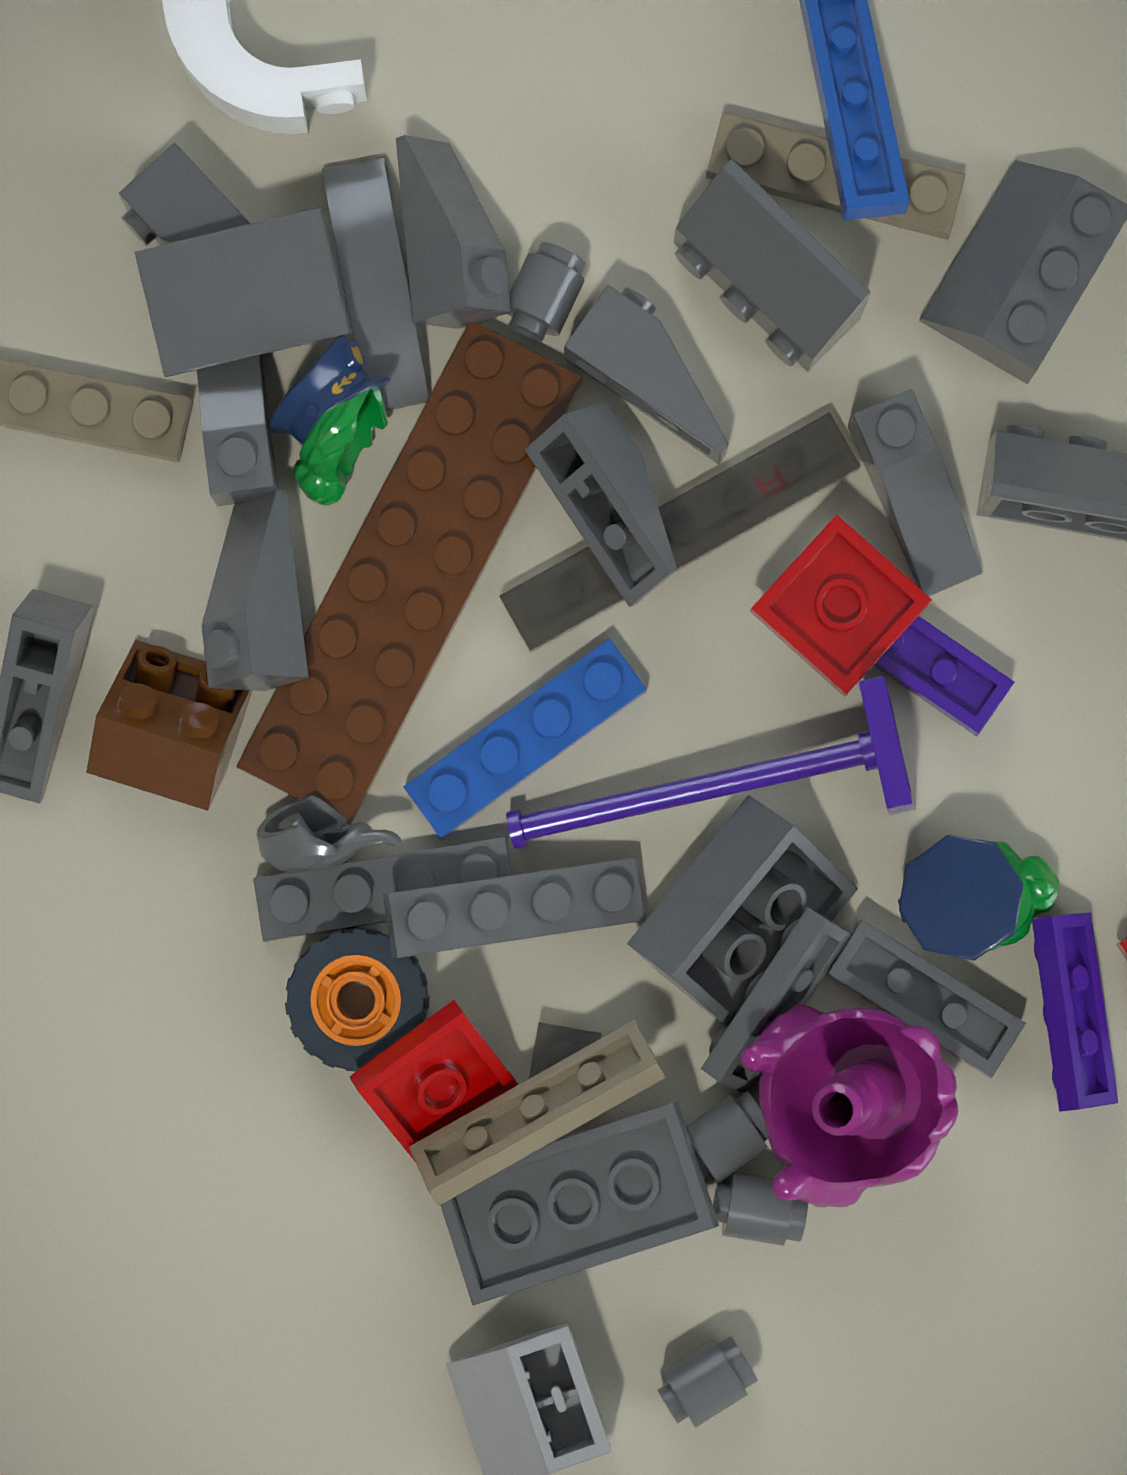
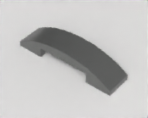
[322,158,429,411]

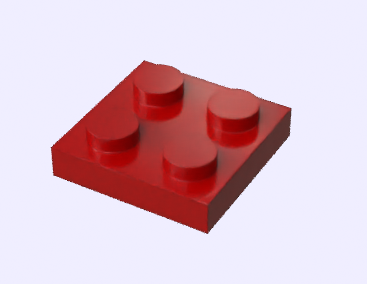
[749,515,932,697]
[349,1000,519,1163]

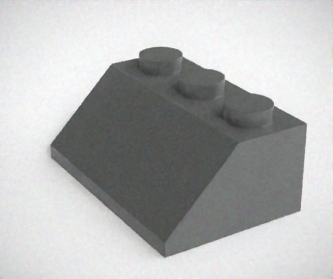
[673,159,871,372]
[920,160,1127,385]
[976,425,1127,542]
[627,795,858,1027]

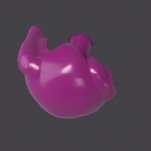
[741,1004,959,1208]

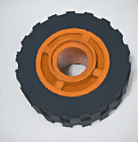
[285,928,430,1072]

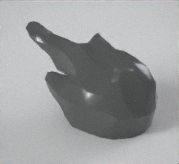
[257,795,401,873]

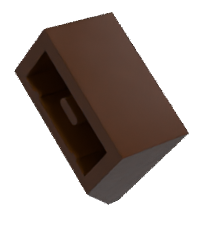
[86,640,253,811]

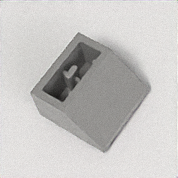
[446,1321,612,1475]

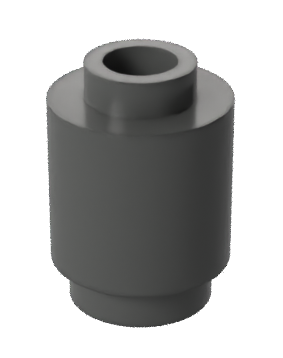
[507,242,586,341]
[687,1090,768,1183]
[713,1172,808,1246]
[657,1336,758,1428]

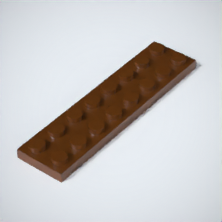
[236,322,583,826]

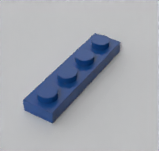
[799,0,910,221]
[403,638,647,840]

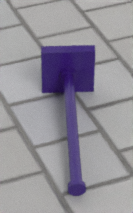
[506,676,915,849]

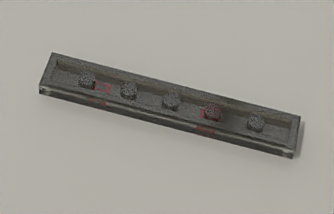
[499,412,861,653]

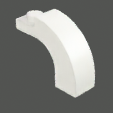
[162,0,367,134]

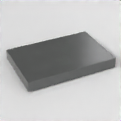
[134,207,352,377]

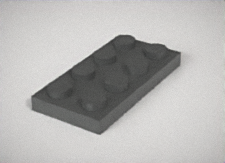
[440,1101,719,1306]

